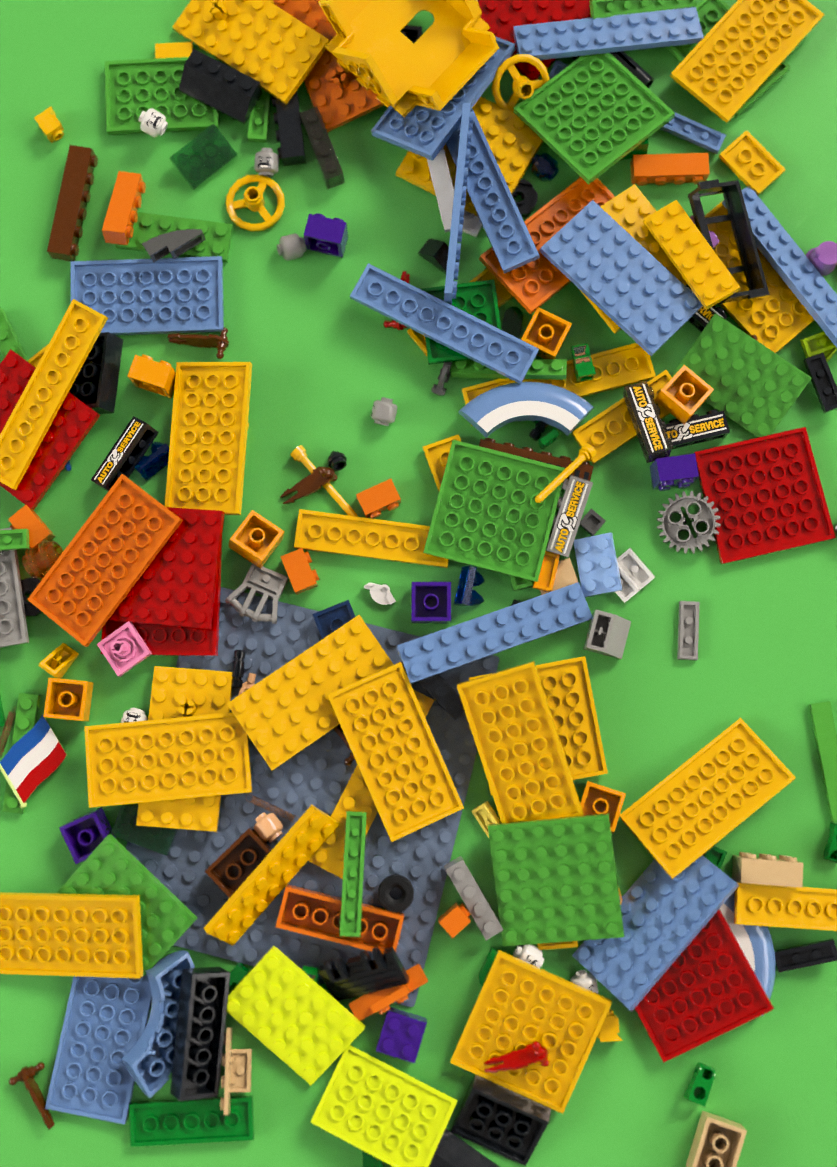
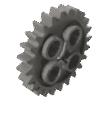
[657,491,721,554]

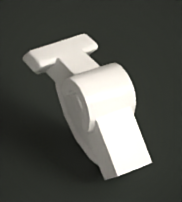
[364,582,396,605]

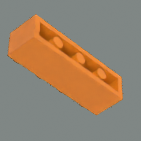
[630,153,710,186]
[102,171,146,245]

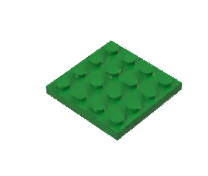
[421,279,502,365]

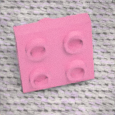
[97,621,152,677]

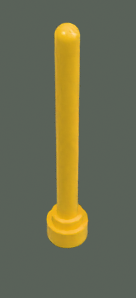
[535,444,596,503]
[290,445,358,517]

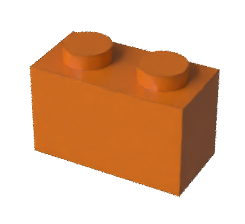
[356,478,401,519]
[8,505,55,551]
[281,548,320,595]
[438,902,471,938]

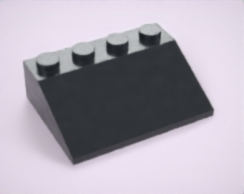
[69,332,123,414]
[451,1074,551,1166]

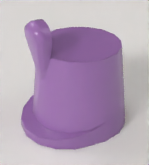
[806,241,837,276]

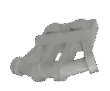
[225,563,288,624]

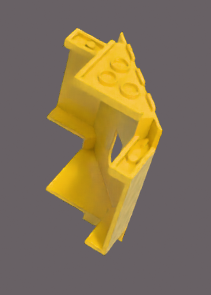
[318,0,499,118]

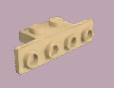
[220,1028,252,1115]

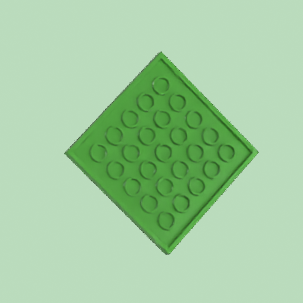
[514,53,675,185]
[423,440,565,582]
[488,813,625,946]

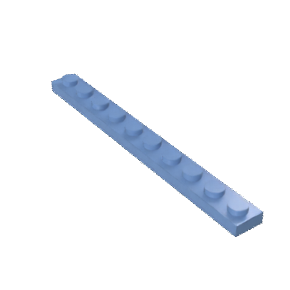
[549,60,726,154]

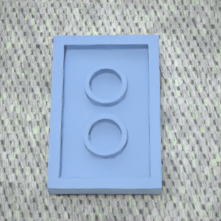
[573,532,622,597]

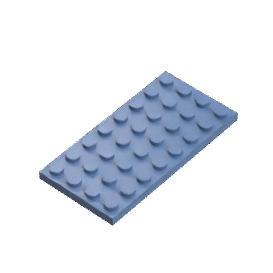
[371,37,516,161]
[539,200,703,356]
[71,256,224,335]
[572,855,739,1012]
[45,959,161,1124]

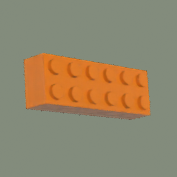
[276,884,405,955]

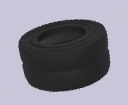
[378,874,414,913]

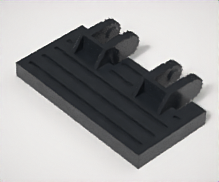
[318,947,409,1001]

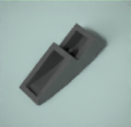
[142,229,206,263]

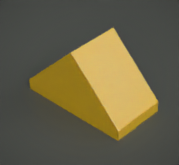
[38,643,79,678]

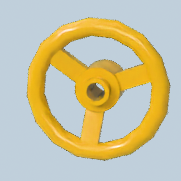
[492,54,550,112]
[226,174,285,232]

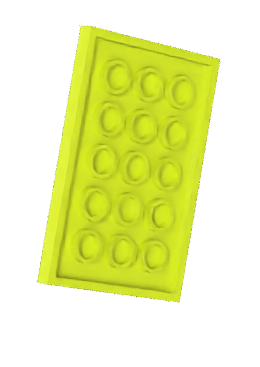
[226,945,365,1085]
[311,1045,458,1167]

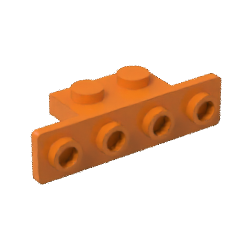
[349,964,428,1021]

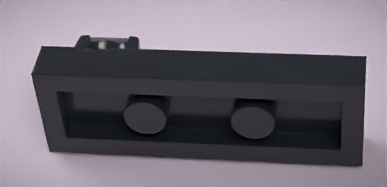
[803,353,837,413]
[775,938,837,973]

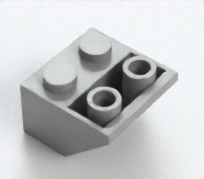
[584,610,631,659]

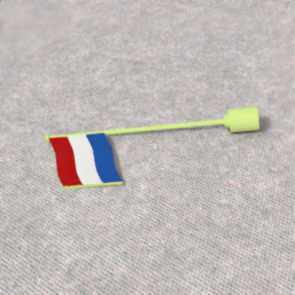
[0,714,67,808]

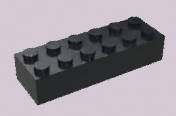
[170,967,230,1101]

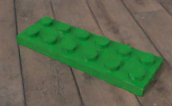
[129,1096,254,1147]

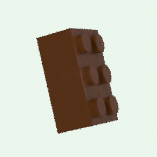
[205,827,272,898]

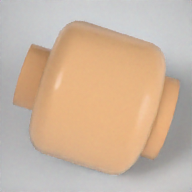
[254,812,283,843]

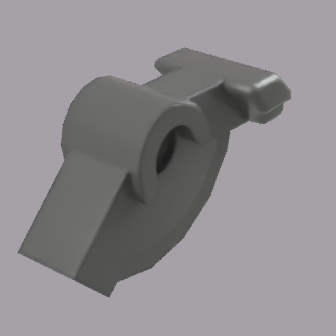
[431,362,452,396]

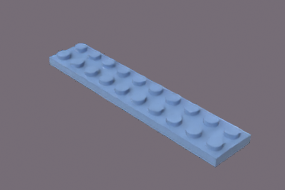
[513,7,704,60]
[444,103,474,305]
[446,109,540,274]
[722,187,837,348]
[350,263,539,384]
[396,582,593,684]

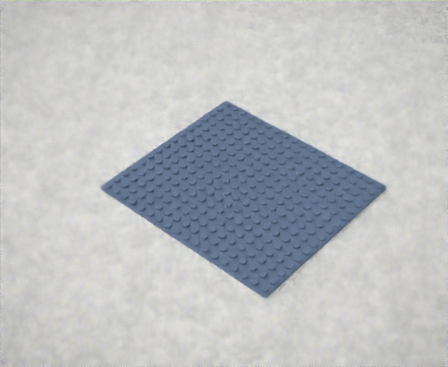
[126,587,499,1007]

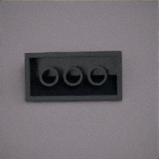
[179,49,262,124]
[429,1128,500,1167]

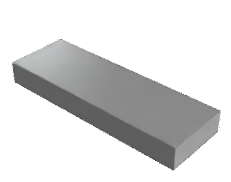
[677,601,700,660]

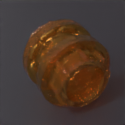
[22,540,63,579]

